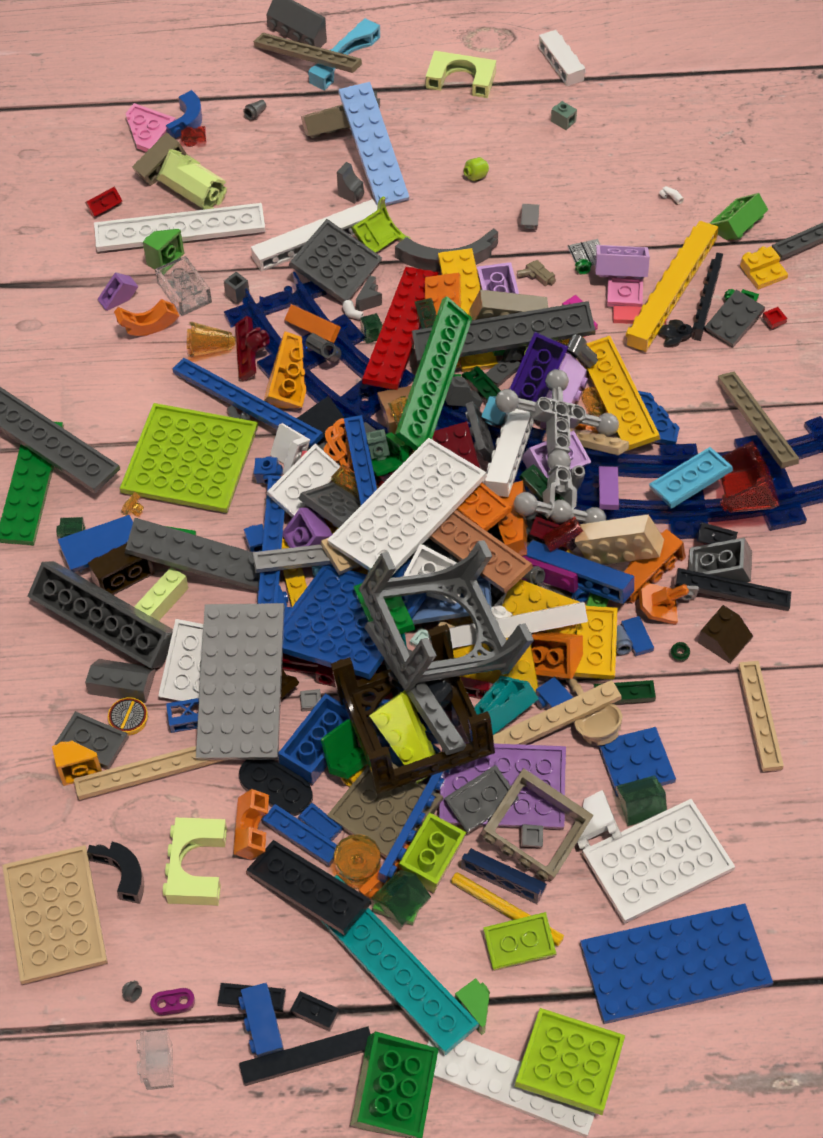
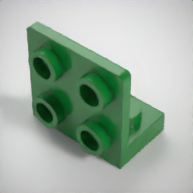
[321,719,368,779]

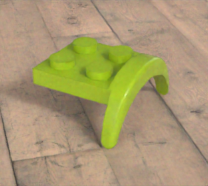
[351,196,411,253]

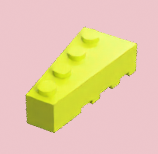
[370,690,436,784]

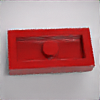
[85,186,123,217]

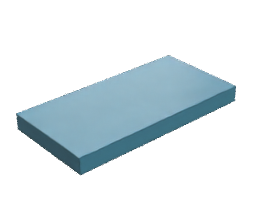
[649,447,733,509]

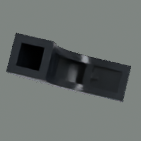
[87,841,144,904]

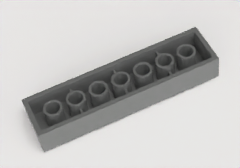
[27,561,173,668]

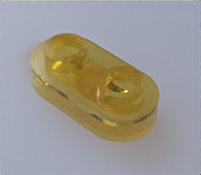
[582,387,606,417]

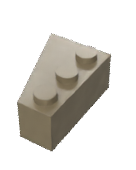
[301,105,350,138]
[132,132,187,186]

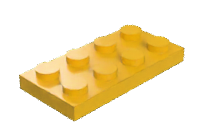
[502,579,586,634]
[574,606,617,680]

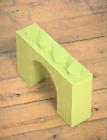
[426,51,496,98]
[163,817,227,906]

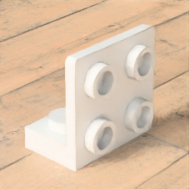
[270,423,310,474]

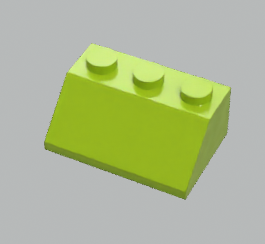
[399,812,466,893]

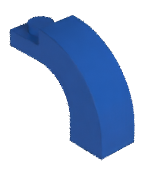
[166,90,202,139]

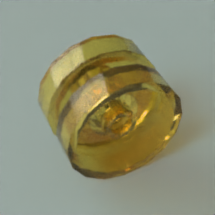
[334,834,381,889]

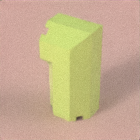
[156,149,227,210]

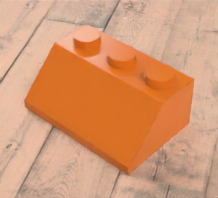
[531,631,583,679]

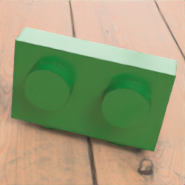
[371,432,411,477]

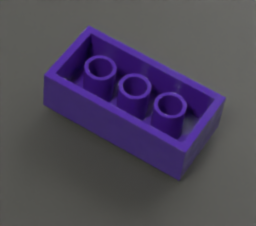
[509,332,569,402]

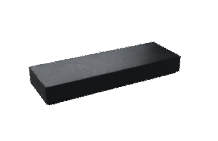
[217,983,286,1012]

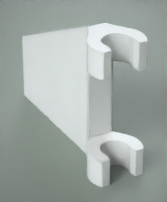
[577,790,622,850]

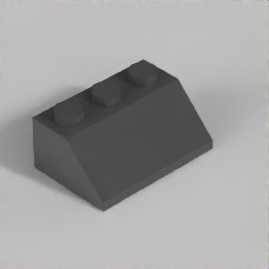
[85,659,156,703]

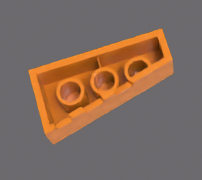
[497,480,527,556]

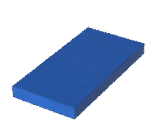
[58,515,133,572]

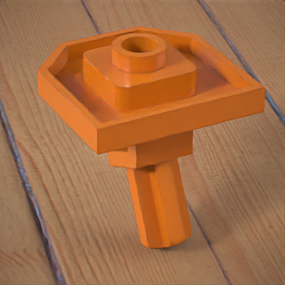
[639,583,689,625]

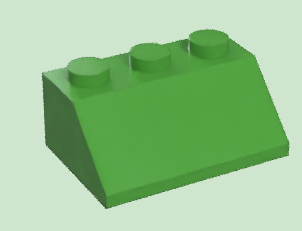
[709,193,768,240]

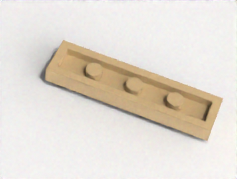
[570,428,629,455]

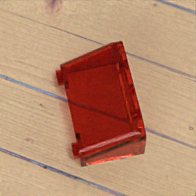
[720,441,780,512]

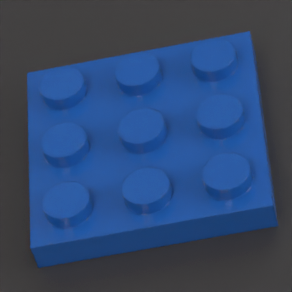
[598,727,676,797]

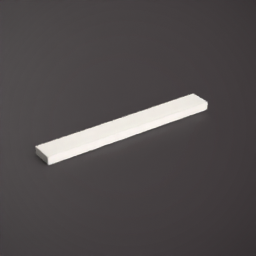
[427,602,588,648]

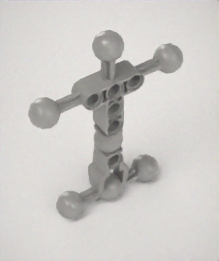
[495,369,619,524]

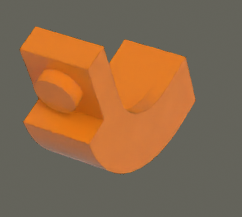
[114,299,179,336]

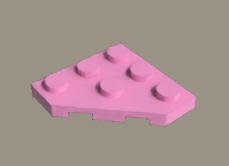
[126,103,176,152]

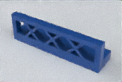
[166,698,199,733]

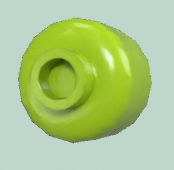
[463,157,489,181]

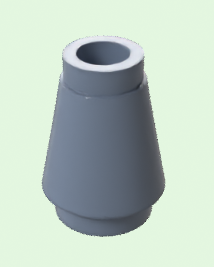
[616,625,633,655]

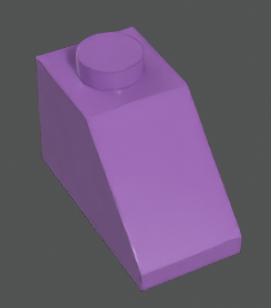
[97,272,138,310]

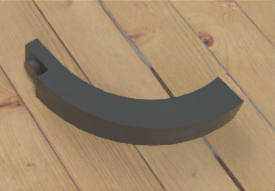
[395,228,498,272]

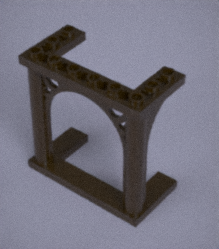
[331,624,495,795]

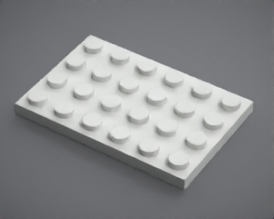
[582,799,735,924]

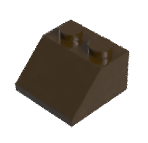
[698,605,753,664]

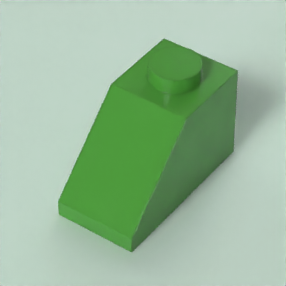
[455,978,490,1035]

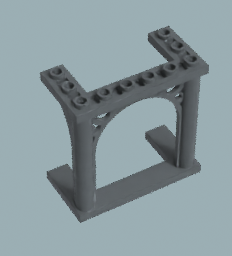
[359,540,534,691]

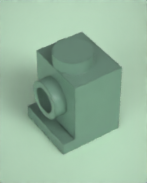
[366,429,390,461]

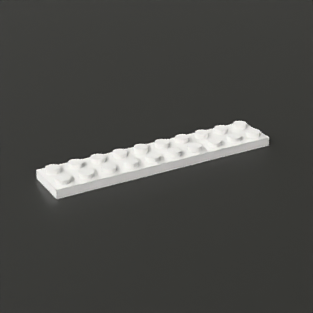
[94,203,266,252]

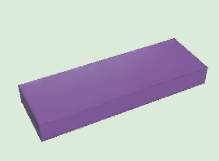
[599,466,619,510]

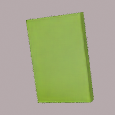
[483,912,557,971]

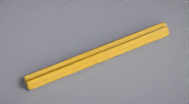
[451,872,564,946]

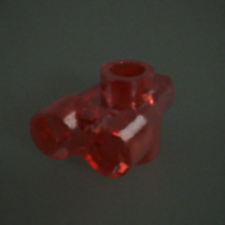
[181,126,206,147]

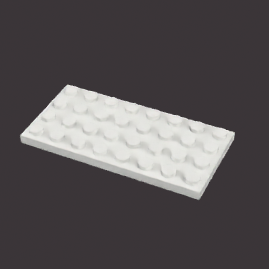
[328,438,487,574]

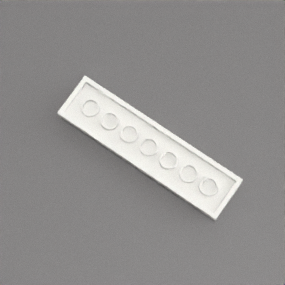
[427,1039,596,1138]

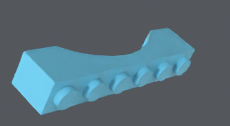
[308,18,380,91]

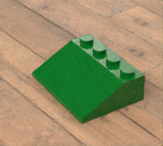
[350,1031,439,1138]

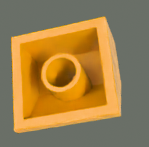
[52,741,102,786]

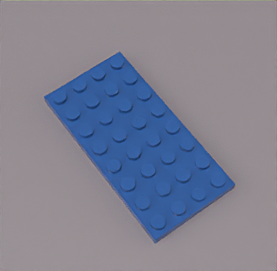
[580,903,773,1024]

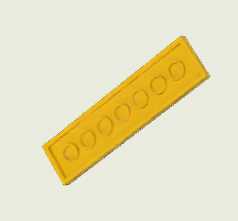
[438,248,497,373]
[585,336,660,451]

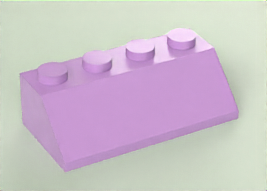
[540,352,588,429]

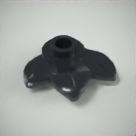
[658,319,692,346]

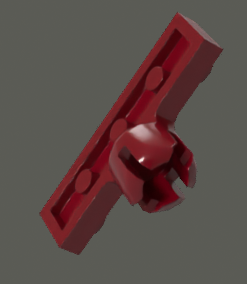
[235,316,270,381]

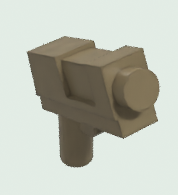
[517,260,556,286]

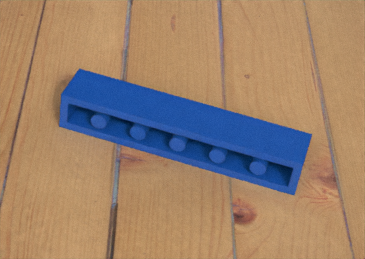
[523,540,634,604]

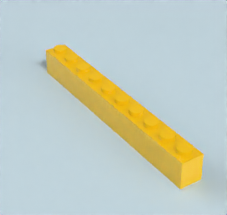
[625,221,718,352]

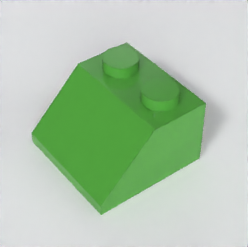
[143,229,185,274]

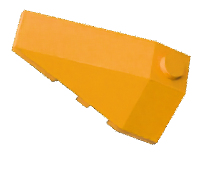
[264,331,306,408]

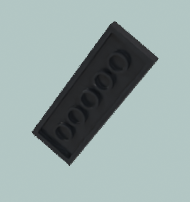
[246,840,371,935]

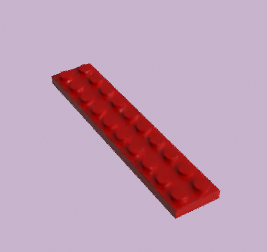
[362,267,439,390]

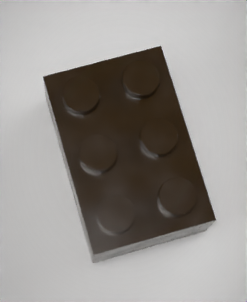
[88,541,155,595]

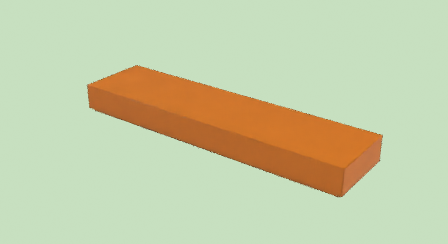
[284,304,341,343]

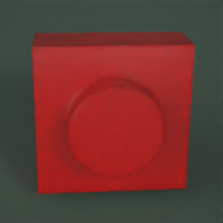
[762,307,788,329]

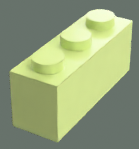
[134,567,189,621]

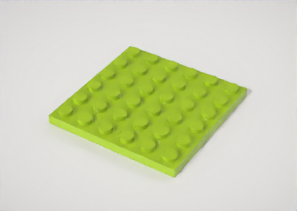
[120,403,258,513]

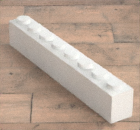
[251,199,377,272]

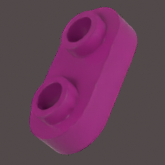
[150,988,195,1016]

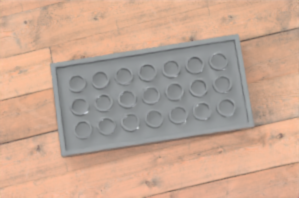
[196,603,285,760]

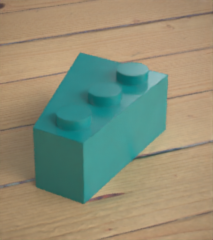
[474,676,539,735]

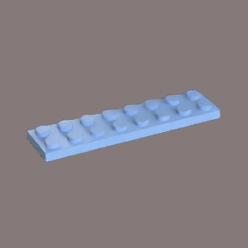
[338,82,409,206]

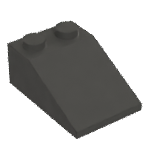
[689,538,752,582]

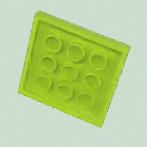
[515,1008,625,1115]

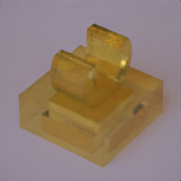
[121,492,144,517]

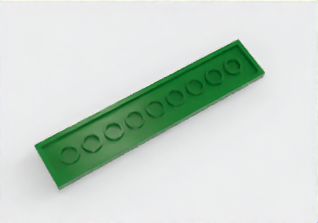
[395,297,472,451]

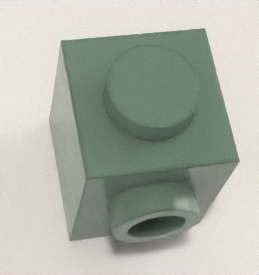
[551,101,577,130]

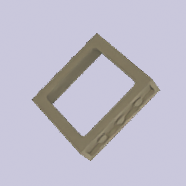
[480,768,594,881]

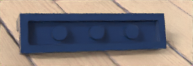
[461,849,547,904]

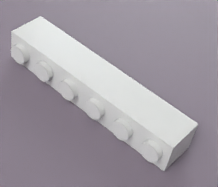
[483,409,534,497]

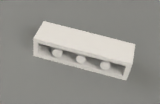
[538,30,586,86]

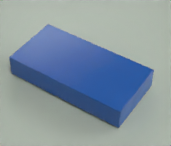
[621,616,654,656]
[298,803,343,841]

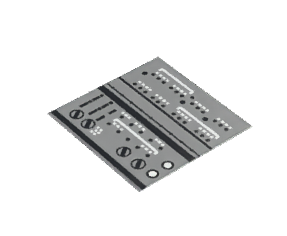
[568,239,600,265]

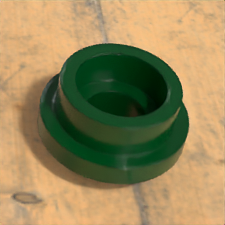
[670,642,690,661]

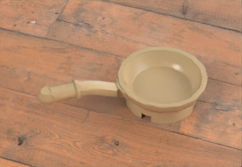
[566,677,623,745]

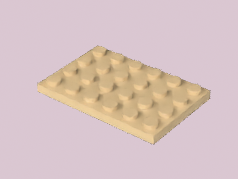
[2,845,108,984]

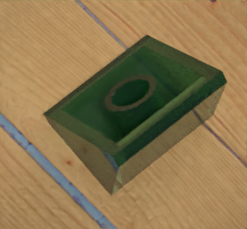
[615,775,667,826]
[370,870,431,927]

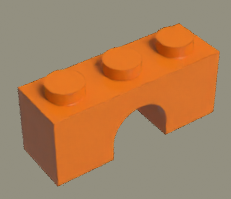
[234,789,269,860]

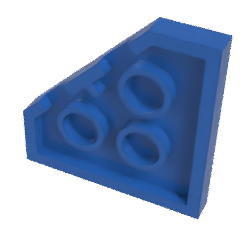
[638,391,680,446]

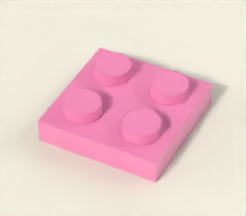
[607,276,643,307]

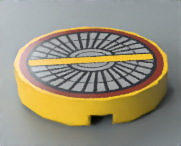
[108,697,148,736]

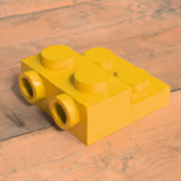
[740,246,788,290]

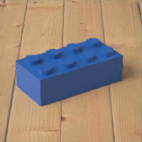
[278,693,355,785]

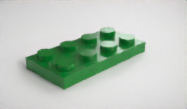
[353,576,415,634]

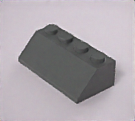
[266,0,327,48]

